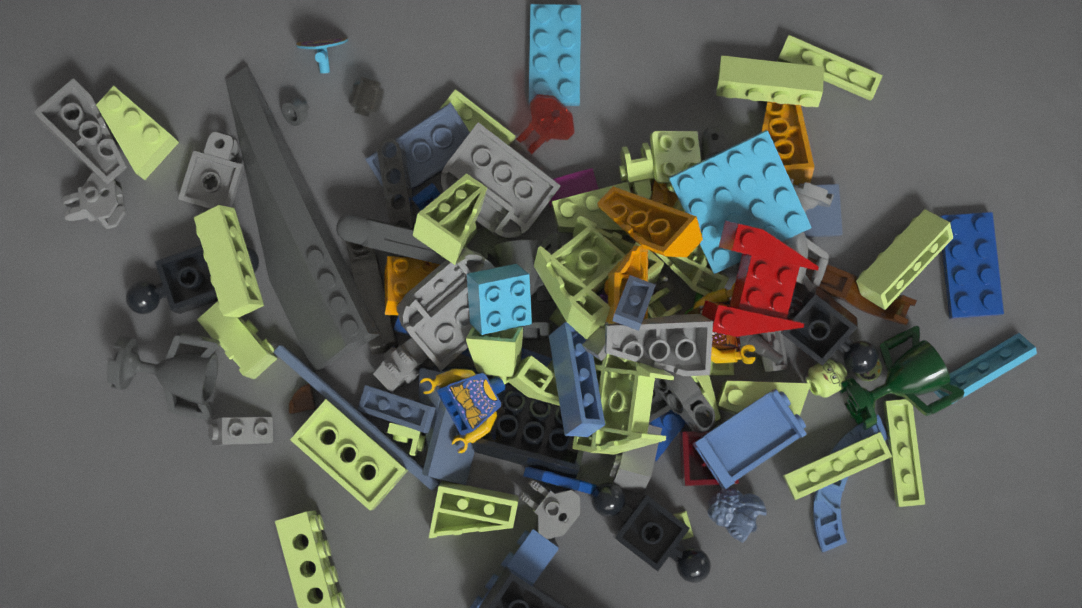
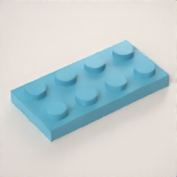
[529,4,581,106]

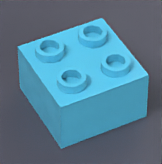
[467,264,532,335]

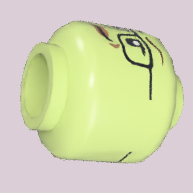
[806,359,847,398]

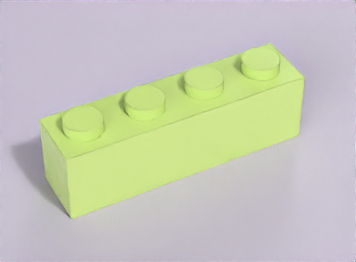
[716,56,824,107]
[194,205,264,317]
[856,209,953,310]

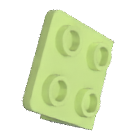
[650,131,701,184]

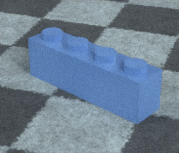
[549,322,605,437]
[470,528,559,608]

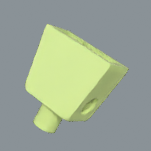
[466,326,523,384]

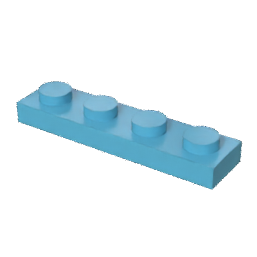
[934,333,1037,404]

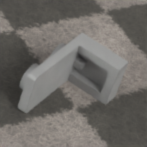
[208,417,273,446]

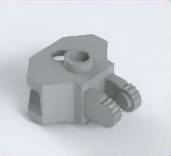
[62,172,126,229]
[373,338,429,393]
[518,479,580,539]

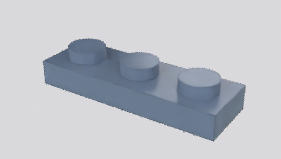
[358,385,436,433]

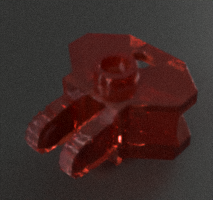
[516,94,575,154]

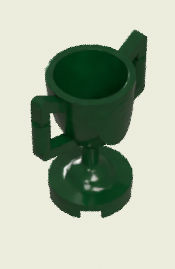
[839,326,965,430]

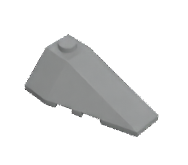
[34,78,127,185]
[604,314,713,376]

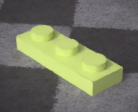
[440,89,516,146]

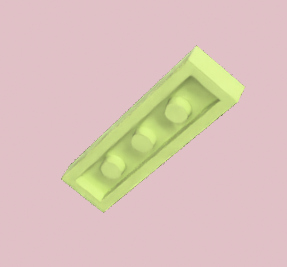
[777,35,883,101]
[883,399,925,507]
[783,432,892,500]

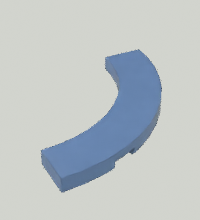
[813,414,889,552]

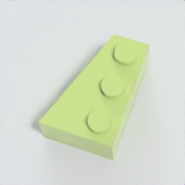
[96,86,179,180]
[413,173,487,265]
[552,182,631,235]
[197,301,278,379]
[429,480,519,538]

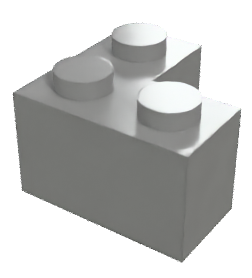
[609,425,662,495]

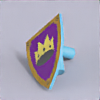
[296,38,348,73]

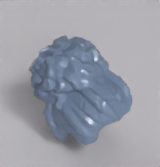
[707,488,767,543]

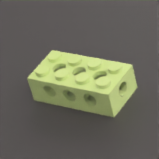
[290,399,408,511]
[275,510,346,608]

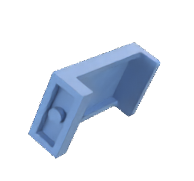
[692,389,807,489]

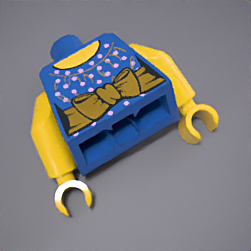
[420,369,505,453]

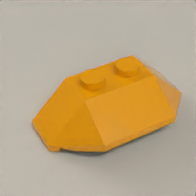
[605,246,648,324]

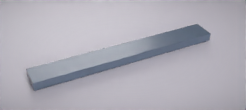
[274,345,440,491]

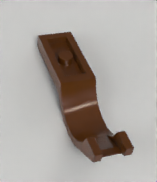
[805,257,917,325]

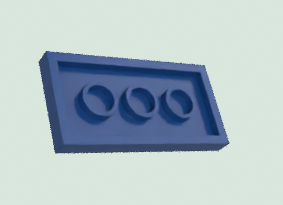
[940,212,1004,319]

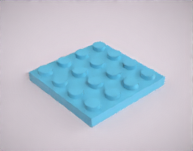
[668,130,812,274]

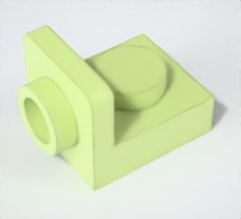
[387,423,426,456]

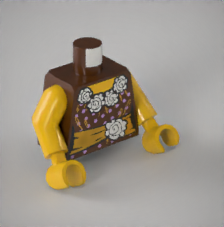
[686,283,755,364]

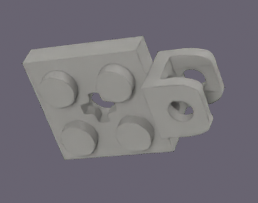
[178,132,245,209]

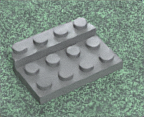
[440,122,560,239]
[397,248,495,371]

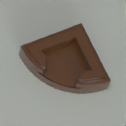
[289,383,316,414]

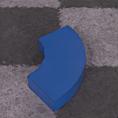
[523,467,597,495]

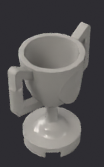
[737,179,834,293]

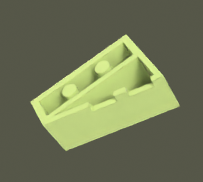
[716,381,811,416]

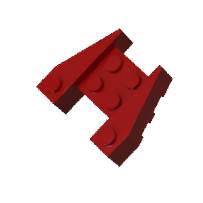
[702,221,819,337]

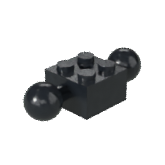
[126,245,259,314]
[781,286,878,374]
[591,482,711,583]

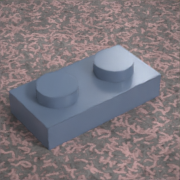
[612,275,656,331]

